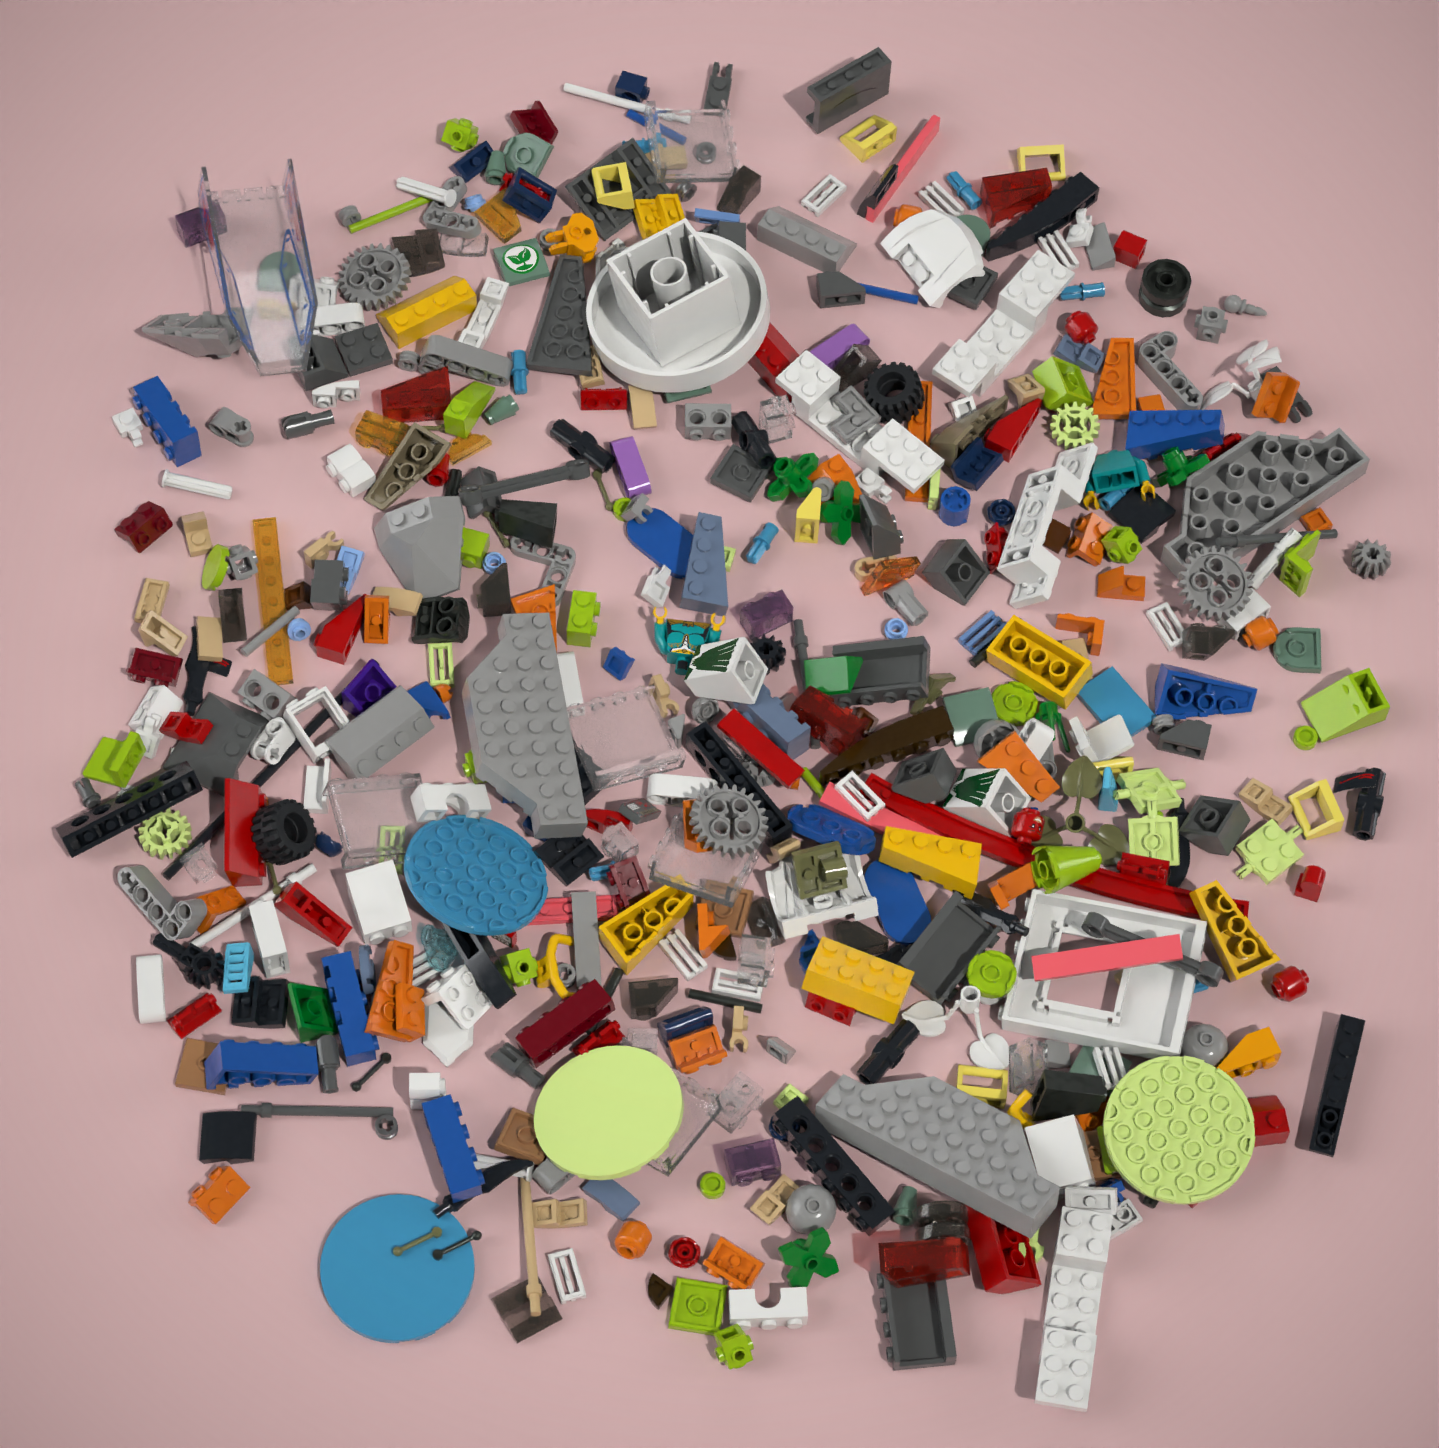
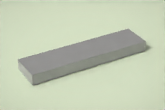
[571,891,602,989]

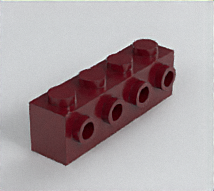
[515,979,616,1068]

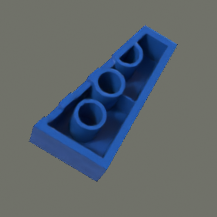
[132,376,202,467]
[1125,410,1225,460]
[321,951,380,1067]

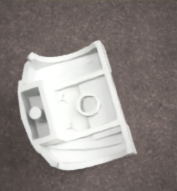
[880,209,985,308]
[765,853,879,939]

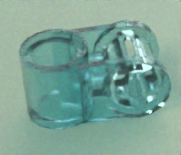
[421,924,459,972]

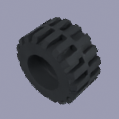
[864,362,925,424]
[251,799,317,865]

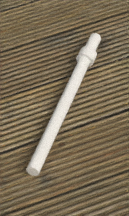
[564,83,691,125]
[189,863,317,948]

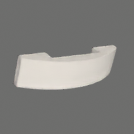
[458,277,509,349]

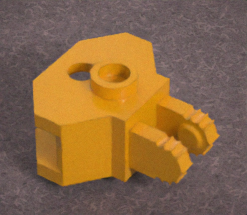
[545,213,599,263]

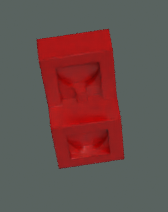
[159,712,214,744]
[586,809,633,835]

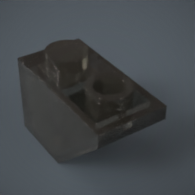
[1182,623,1235,661]

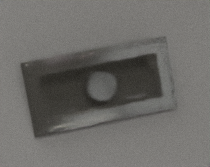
[747,896,786,950]

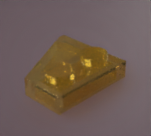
[475,187,521,244]

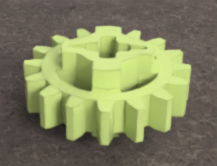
[1050,402,1100,450]
[138,808,192,860]

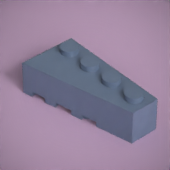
[679,512,728,617]
[727,684,811,760]

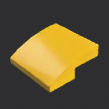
[633,194,685,240]

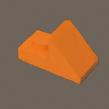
[1097,566,1146,601]
[364,595,390,644]
[697,903,730,958]

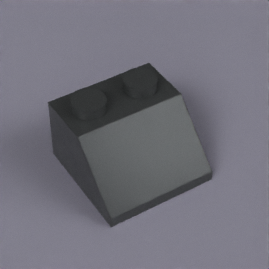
[859,494,904,560]
[922,539,990,605]
[892,748,957,804]
[1178,795,1250,856]

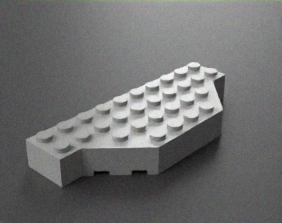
[1161,428,1370,586]
[462,613,588,839]
[815,1074,1060,1239]

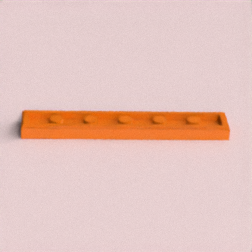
[905,381,932,503]

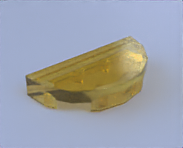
[449,432,492,466]

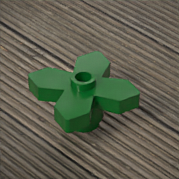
[1151,446,1210,488]
[767,453,819,502]
[820,481,860,545]
[778,1227,839,1288]

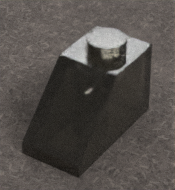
[717,165,761,214]
[833,344,882,393]
[477,563,511,617]
[218,588,247,643]
[832,921,889,955]
[628,978,678,1021]

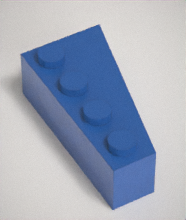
[204,1039,319,1090]
[422,1094,485,1203]

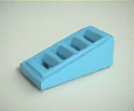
[1098,767,1118,812]
[223,942,255,994]

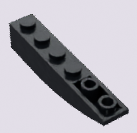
[985,172,1100,262]
[442,923,517,1009]
[1308,1014,1365,1157]

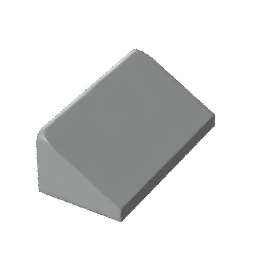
[1085,222,1116,271]

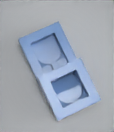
[337,546,365,595]

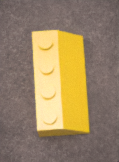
[376,276,477,349]

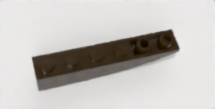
[819,706,954,786]

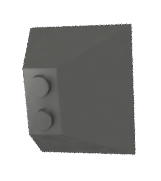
[565,138,672,241]
[163,692,269,797]

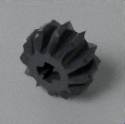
[750,633,786,675]

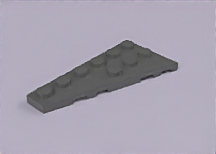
[526,254,593,377]

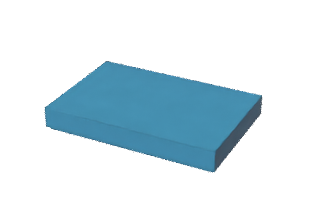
[1077,666,1156,737]

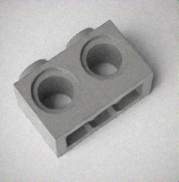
[685,403,731,441]
[238,669,297,721]

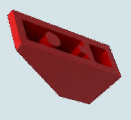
[983,398,1042,463]
[314,594,367,665]
[274,881,353,947]

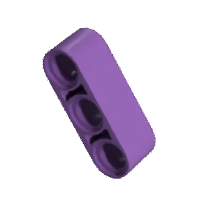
[810,324,870,371]
[610,436,652,499]

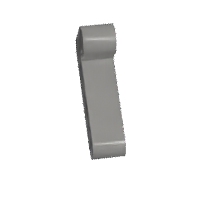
[1137,331,1203,410]
[418,335,513,387]
[117,865,207,941]

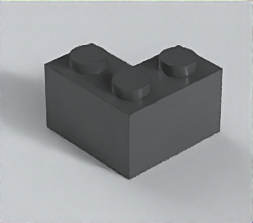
[310,559,349,611]

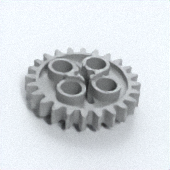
[338,243,412,311]
[1177,546,1254,622]
[689,783,768,859]

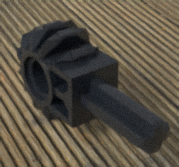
[153,933,225,990]

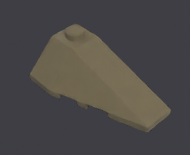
[930,395,1009,469]
[364,422,452,511]

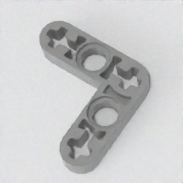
[423,176,482,239]
[510,536,576,607]

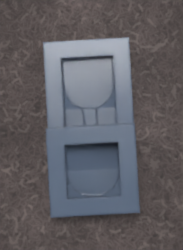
[1053,334,1107,373]
[582,1179,640,1222]

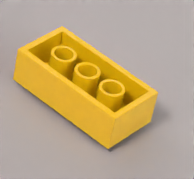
[986,615,1093,710]
[801,936,915,1025]

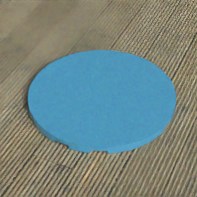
[404,815,548,936]
[320,1194,475,1343]

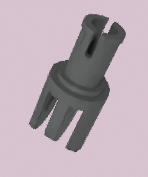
[281,409,335,439]
[315,1035,340,1094]
[491,1042,545,1089]

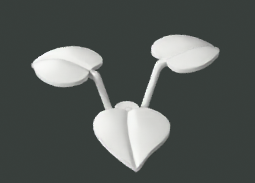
[1201,339,1282,410]
[902,979,1011,1070]

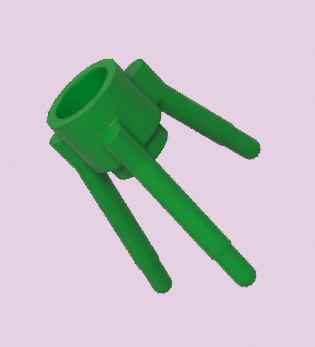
[1035,701,1070,753]

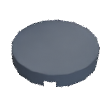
[359,945,376,995]

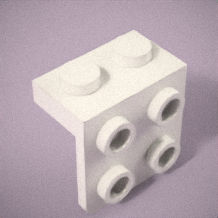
[1069,715,1134,762]
[421,964,493,1030]

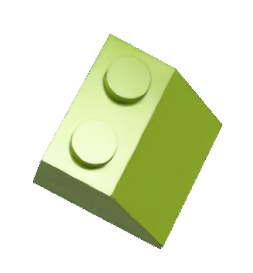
[1032,356,1094,412]

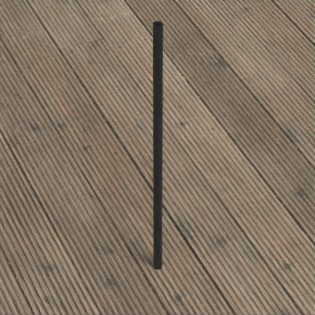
[162,660,380,881]

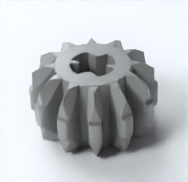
[1351,539,1391,580]

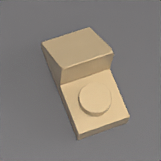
[1007,374,1045,409]
[181,511,213,557]
[138,610,188,657]

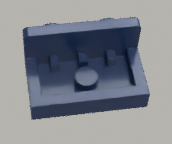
[951,437,1004,491]

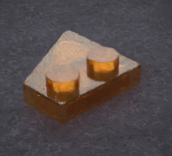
[860,556,921,596]

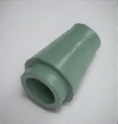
[485,150,506,185]
[484,394,519,425]
[893,1186,917,1226]

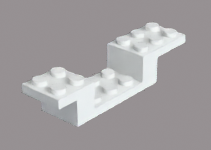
[932,250,1075,397]
[775,350,945,494]
[997,443,1098,609]
[1034,1206,1113,1412]

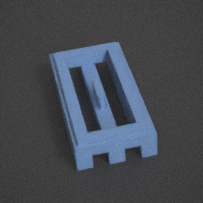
[694,208,740,225]
[958,610,1007,656]

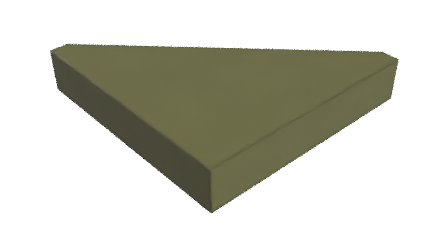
[910,673,956,716]

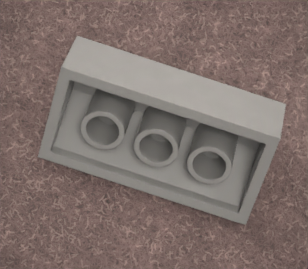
[757,206,857,272]
[325,685,435,783]

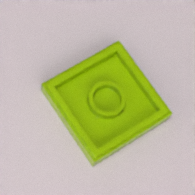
[668,1277,728,1336]

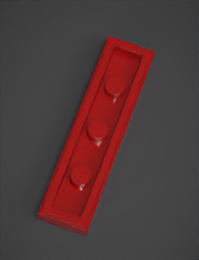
[717,708,805,789]

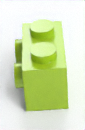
[567,590,601,647]

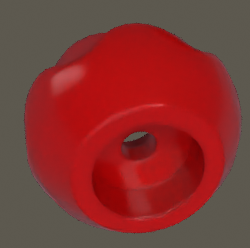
[668,1237,701,1268]

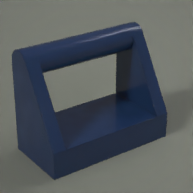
[502,167,557,223]
[657,1006,713,1048]

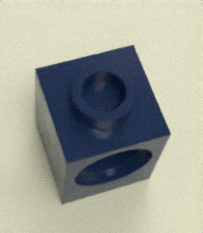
[615,70,650,103]

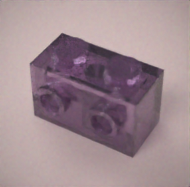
[175,200,227,248]
[740,589,794,641]
[724,1138,781,1187]

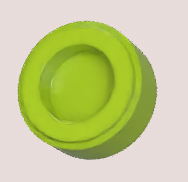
[613,497,632,522]
[1293,726,1318,750]
[700,1172,725,1199]

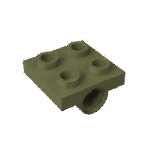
[791,841,848,900]

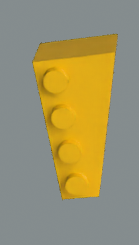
[879,826,982,900]
[599,876,694,976]
[1189,880,1281,982]

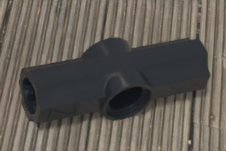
[731,411,777,469]
[550,419,615,474]
[1353,767,1386,841]
[856,1019,920,1085]

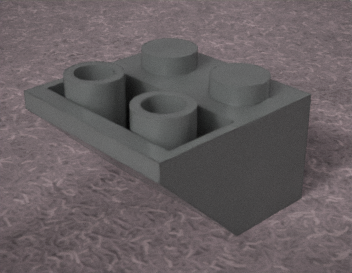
[288,333,349,391]

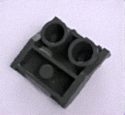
[412,596,470,644]

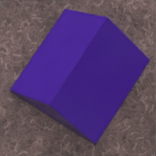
[341,659,397,717]

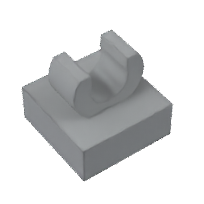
[621,493,653,524]

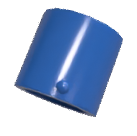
[939,486,971,527]

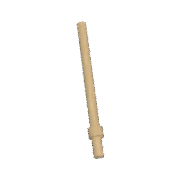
[520,1177,542,1317]

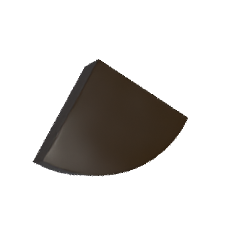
[712,935,737,961]
[648,1273,674,1310]

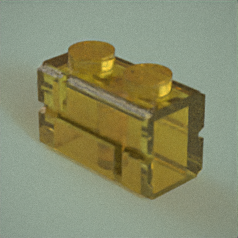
[355,410,409,456]

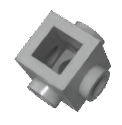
[1194,306,1228,344]
[225,544,258,580]

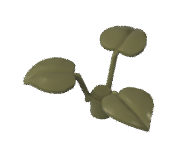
[1031,756,1130,865]

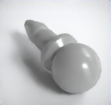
[1224,295,1267,316]

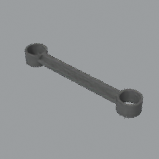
[458,459,590,506]
[1081,912,1224,987]

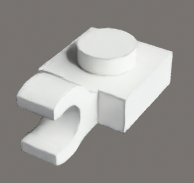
[1066,208,1094,248]
[112,408,143,448]
[856,468,892,504]
[641,565,671,608]
[136,713,162,759]

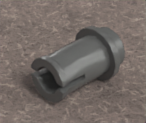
[75,778,101,809]

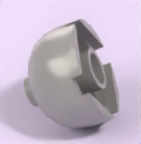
[974,719,1020,758]
[1180,1024,1228,1068]
[785,1184,837,1236]

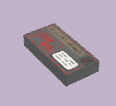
[618,798,661,825]

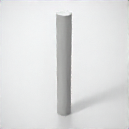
[241,606,300,657]

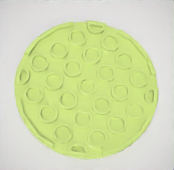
[534,1046,684,1180]
[1103,1056,1255,1205]

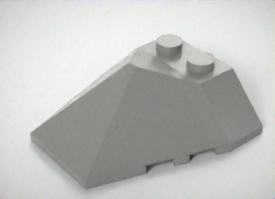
[142,309,253,358]
[374,496,465,599]

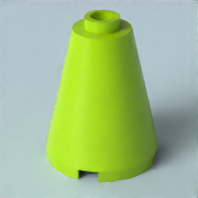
[1031,845,1102,894]

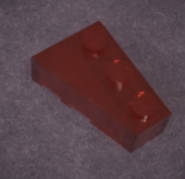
[980,168,1052,229]
[381,366,451,425]
[789,685,871,756]
[878,1237,970,1288]

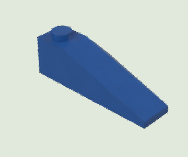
[1155,663,1258,720]

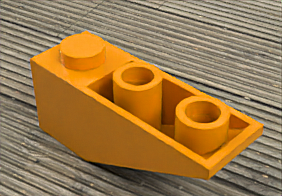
[1217,1027,1282,1078]

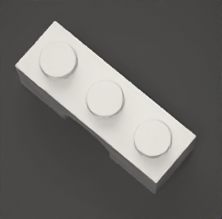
[410,783,492,822]
[728,1287,808,1331]

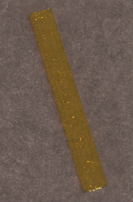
[253,517,294,685]

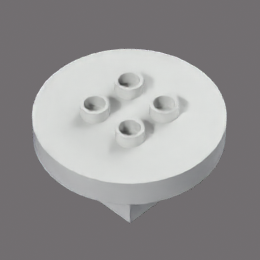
[586,218,770,393]

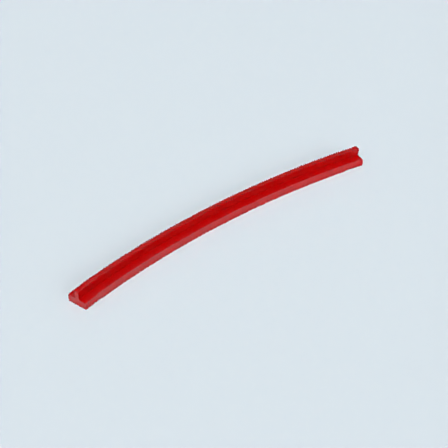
[859,773,1249,919]

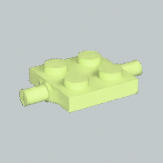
[1113,768,1186,814]
[1128,800,1180,866]
[1235,819,1304,885]

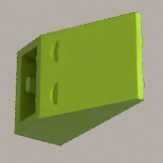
[1301,668,1390,743]

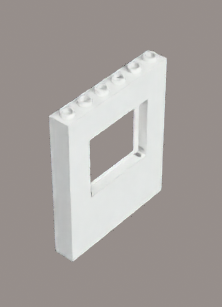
[998,889,1207,1059]

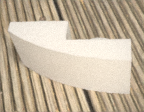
[312,380,361,408]
[1110,1198,1143,1240]

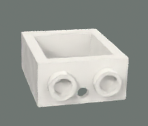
[283,686,350,764]
[249,900,291,979]

